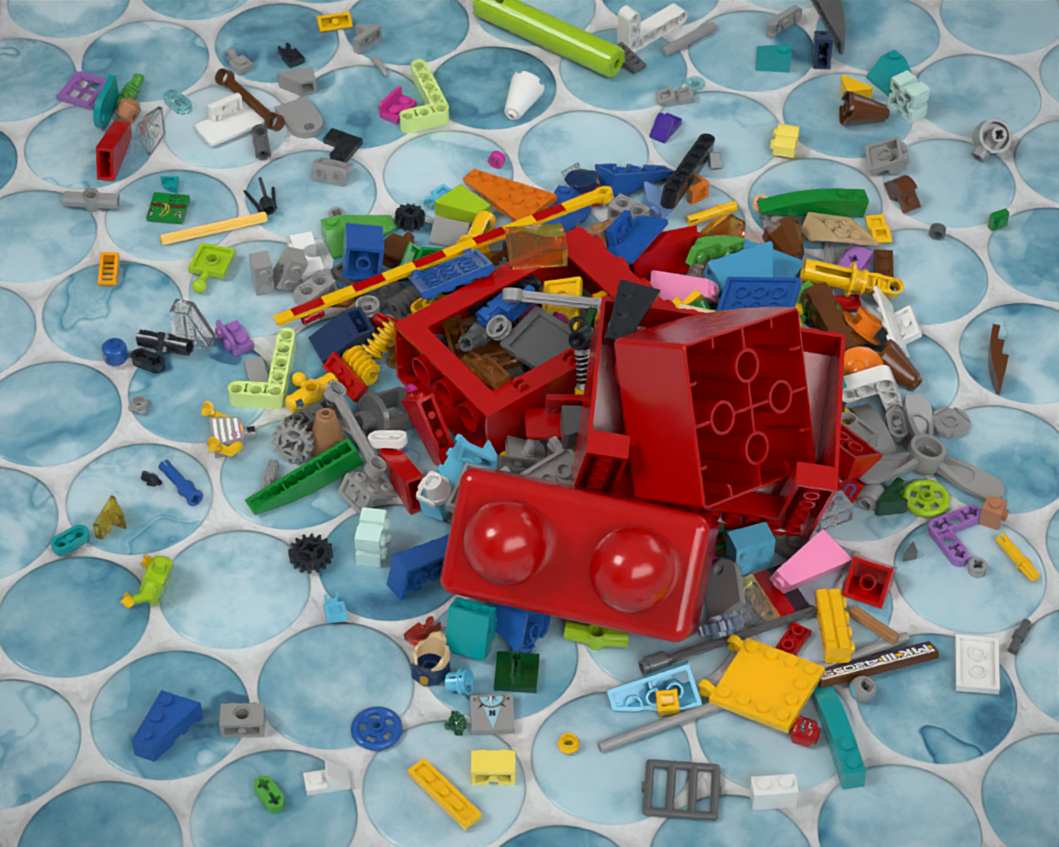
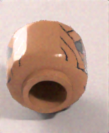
[115,97,141,123]

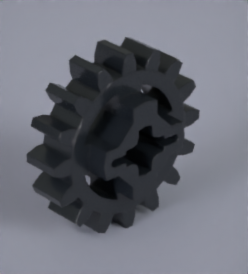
[288,533,333,574]

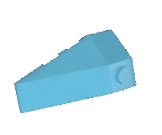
[607,660,702,711]

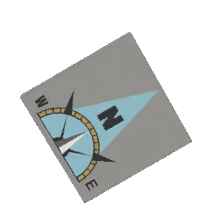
[470,694,515,735]

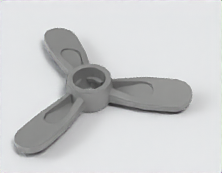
[858,393,1004,502]

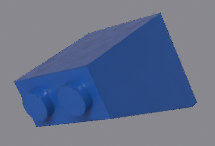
[342,223,384,280]

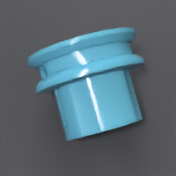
[445,668,474,696]

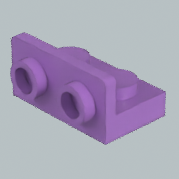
[215,319,254,357]

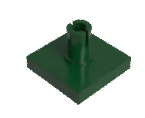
[494,651,540,693]

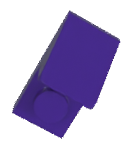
[649,112,682,144]

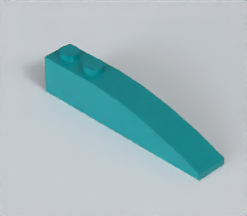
[811,685,867,790]

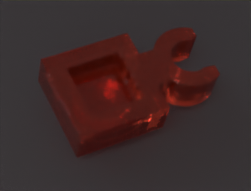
[404,616,441,648]

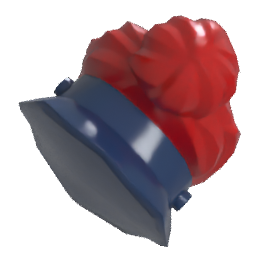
[564,169,602,207]

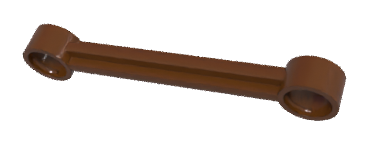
[215,68,285,132]

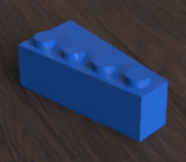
[387,534,449,600]

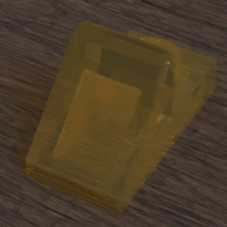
[93,496,127,540]

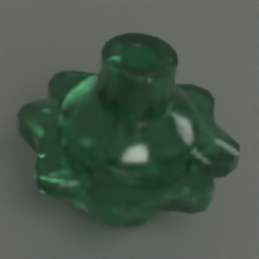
[444,711,467,736]

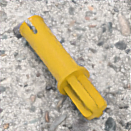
[685,201,738,226]
[995,533,1040,582]

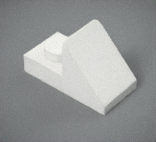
[303,760,351,796]

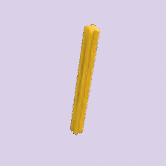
[160,212,268,245]

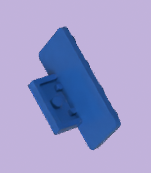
[605,210,668,264]

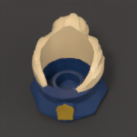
[411,631,451,686]

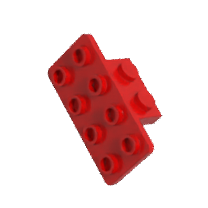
[524,394,584,440]

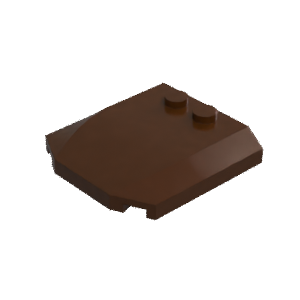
[442,315,522,377]

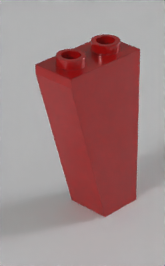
[401,390,454,466]

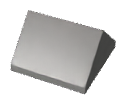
[430,216,472,248]

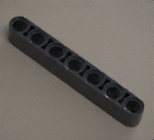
[660,133,715,209]

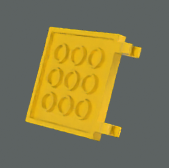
[698,634,825,734]

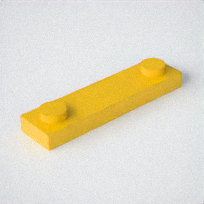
[407,758,482,831]

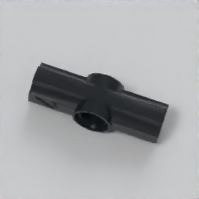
[136,329,194,356]

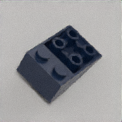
[309,306,375,364]

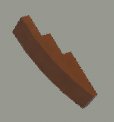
[988,324,1009,395]

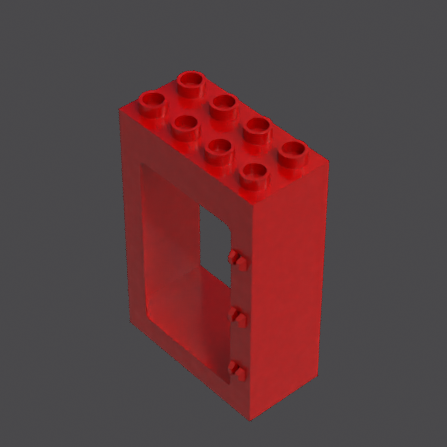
[394,226,676,455]

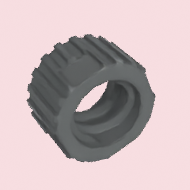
[929,223,947,240]

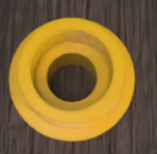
[558,733,580,754]

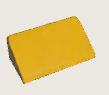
[316,11,353,33]

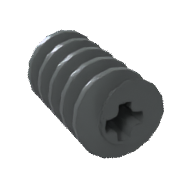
[388,285,422,320]

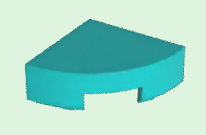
[161,176,179,193]

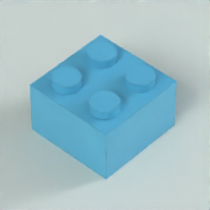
[725,522,775,575]

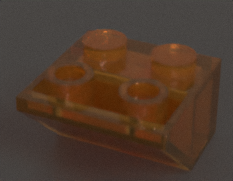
[700,214,745,238]

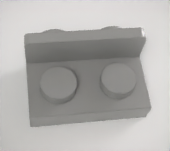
[311,157,354,186]

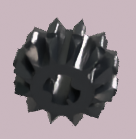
[394,203,425,233]

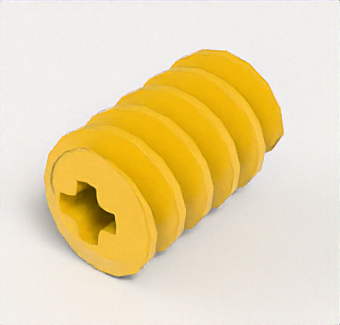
[362,318,395,359]
[342,345,381,386]

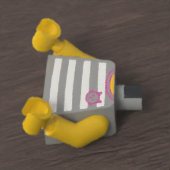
[201,401,256,458]

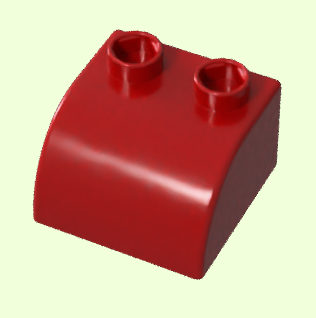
[614,307,816,509]

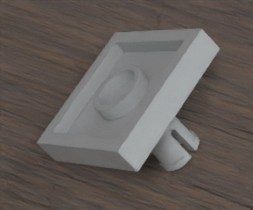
[505,435,546,463]

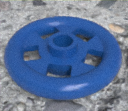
[351,706,403,751]

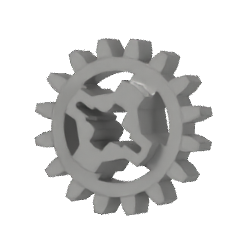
[271,420,315,463]

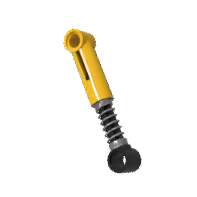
[568,326,593,394]

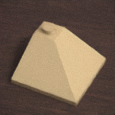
[801,212,880,246]

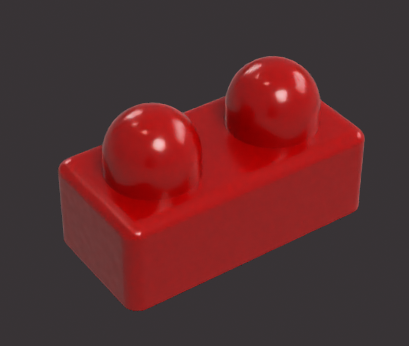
[440,468,719,643]

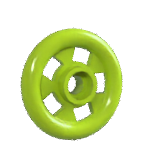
[902,479,950,518]

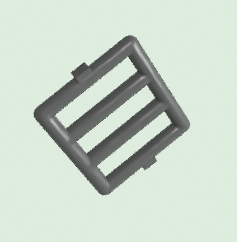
[642,759,722,821]

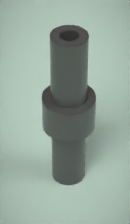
[1007,618,1031,654]

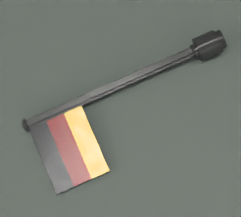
[639,564,817,676]

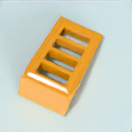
[97,252,120,286]

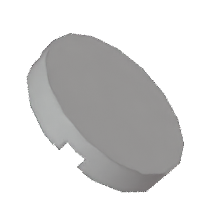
[932,406,970,439]

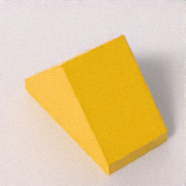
[839,74,873,99]

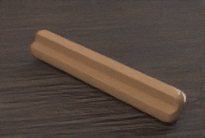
[849,605,899,644]

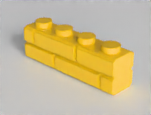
[815,589,855,663]

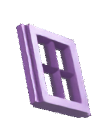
[56,71,106,110]

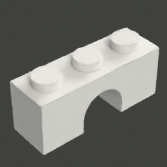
[287,231,324,283]

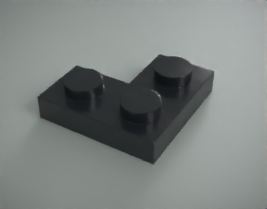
[323,128,363,163]

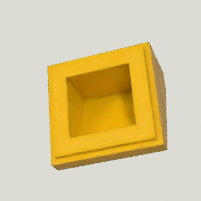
[656,689,680,717]

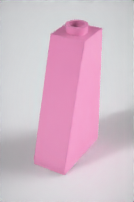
[651,270,719,304]
[769,529,852,594]

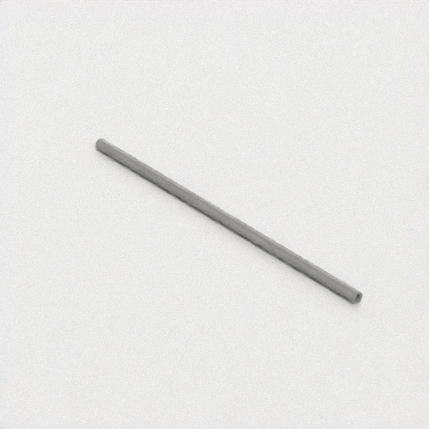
[597,632,910,753]

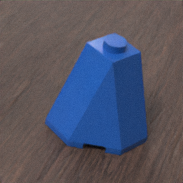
[486,602,551,653]

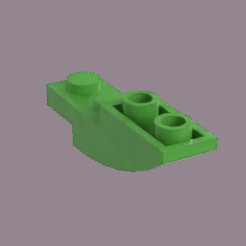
[685,235,746,266]

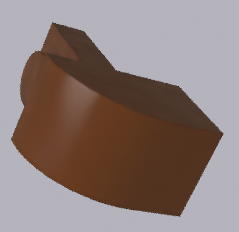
[884,175,921,214]

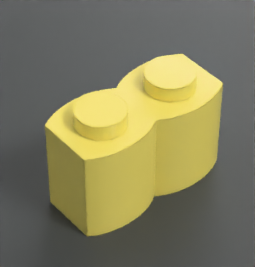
[770,123,800,158]

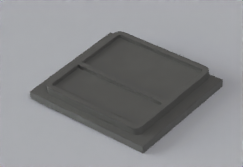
[500,305,575,369]

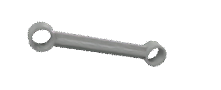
[502,288,601,309]
[324,381,387,479]

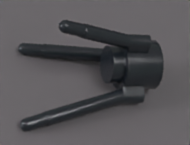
[243,177,277,215]

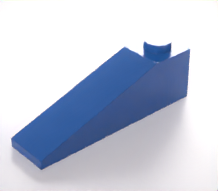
[595,163,674,198]

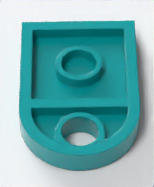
[93,74,119,129]

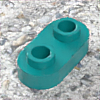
[51,525,90,555]

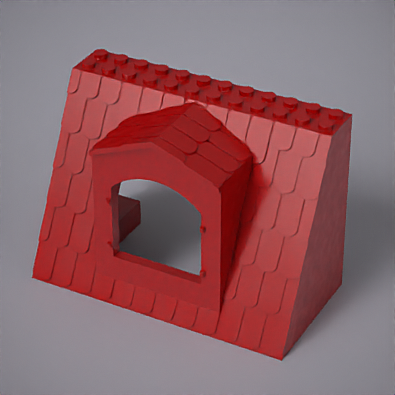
[570,296,846,540]

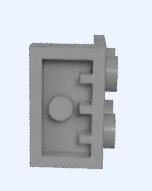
[337,471,398,515]

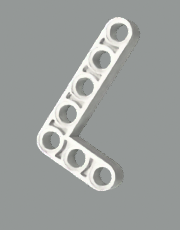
[617,3,688,53]
[842,365,904,412]

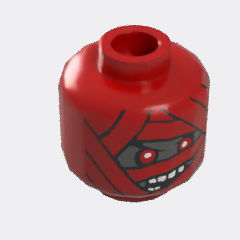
[788,716,821,748]

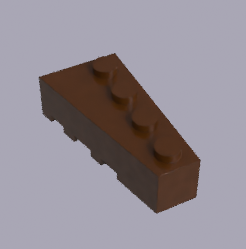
[800,282,861,351]

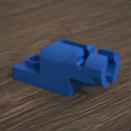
[475,285,535,328]

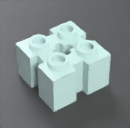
[888,70,930,123]
[354,507,391,568]

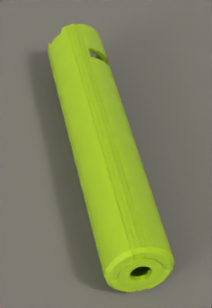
[472,0,625,78]

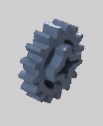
[697,612,744,639]

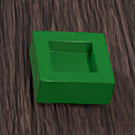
[988,208,1009,231]

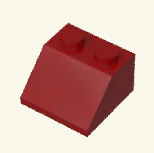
[842,555,897,609]

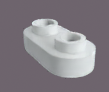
[368,430,408,449]

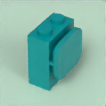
[446,597,497,661]

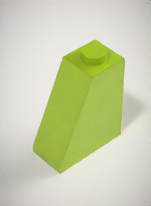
[434,184,491,224]

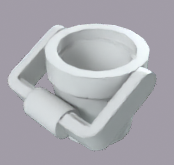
[416,471,453,508]

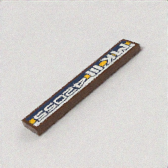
[818,641,939,688]

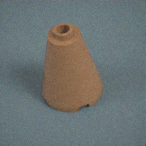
[310,408,346,458]

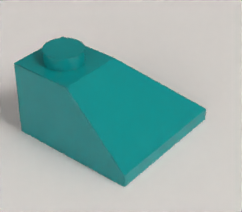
[756,45,792,73]
[866,50,912,96]

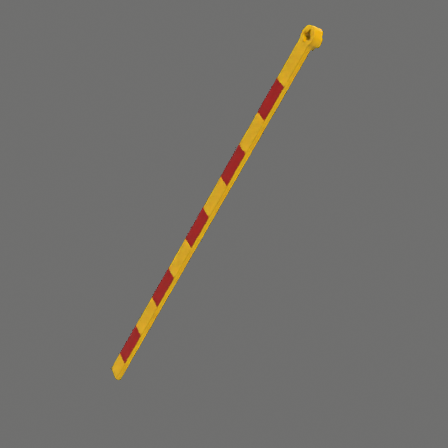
[273,186,614,327]

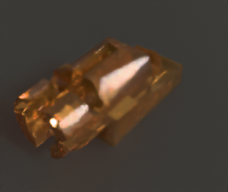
[461,351,511,389]

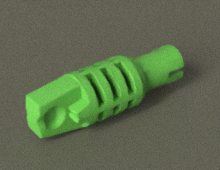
[116,73,144,106]

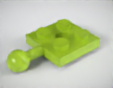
[188,242,236,293]

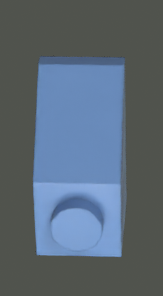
[643,181,674,219]

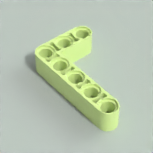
[400,59,449,133]
[228,327,296,409]

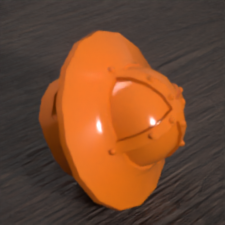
[843,306,883,346]
[843,346,883,376]

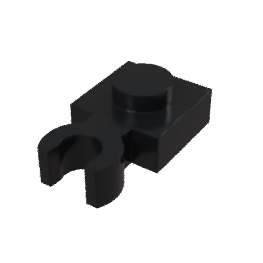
[278,43,305,68]

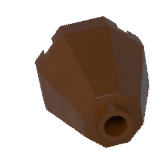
[762,216,805,260]

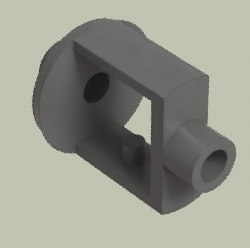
[354,387,415,437]

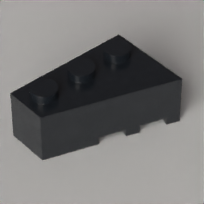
[603,279,661,347]

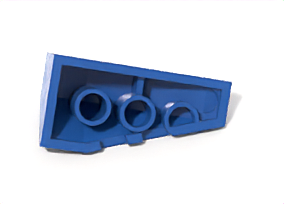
[536,185,592,243]

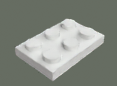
[955,635,1000,694]

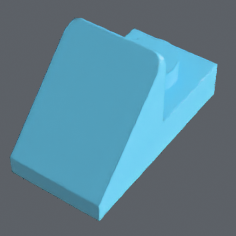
[457,440,497,469]

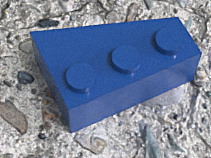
[132,690,203,762]

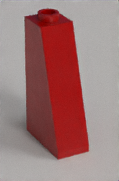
[95,120,132,181]
[377,448,423,514]

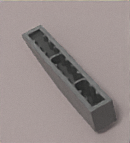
[811,0,846,55]

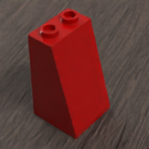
[633,225,704,283]

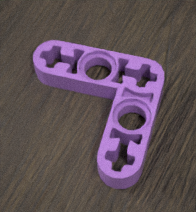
[928,505,981,567]

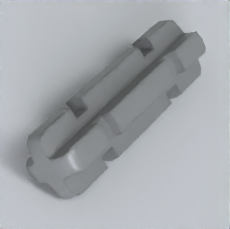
[261,459,279,490]

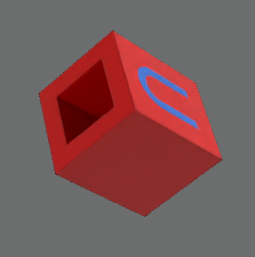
[836,478,865,503]

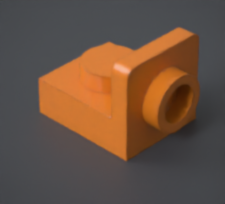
[687,174,709,205]

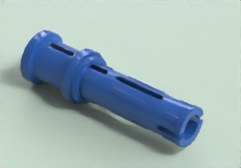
[159,460,203,506]

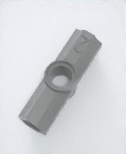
[63,188,120,212]

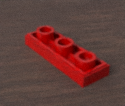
[775,621,812,656]

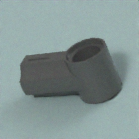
[252,124,271,161]
[458,322,491,352]

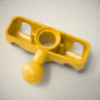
[285,372,339,414]

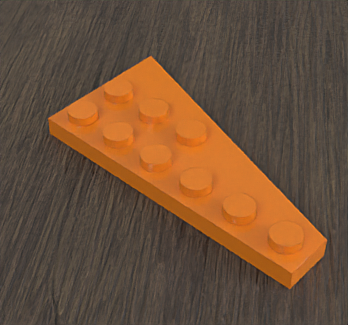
[463,169,557,222]

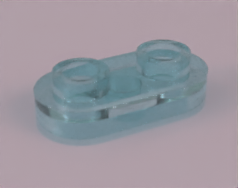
[164,89,192,115]

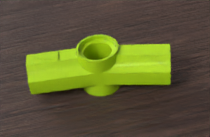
[564,621,629,650]

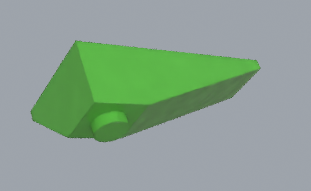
[320,215,397,259]

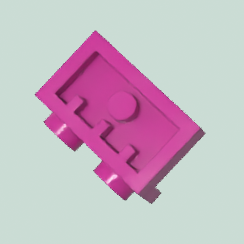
[378,86,417,125]

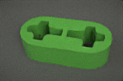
[254,776,285,814]

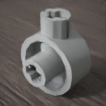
[971,118,1012,163]

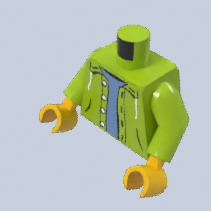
[119,554,174,609]

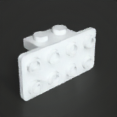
[195,93,265,146]
[873,285,922,358]

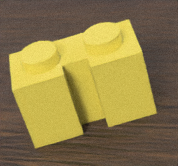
[471,749,516,785]

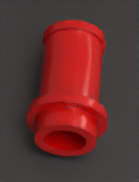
[300,310,325,326]

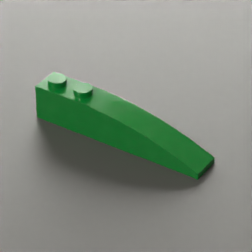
[757,188,869,218]
[245,438,363,515]

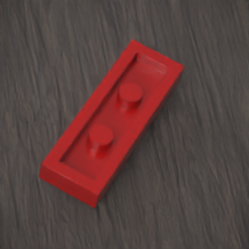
[322,352,369,403]

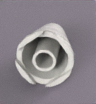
[504,71,545,120]

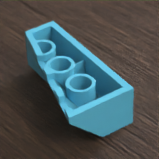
[419,434,468,521]

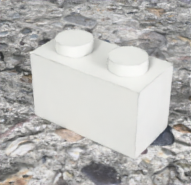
[749,774,799,810]

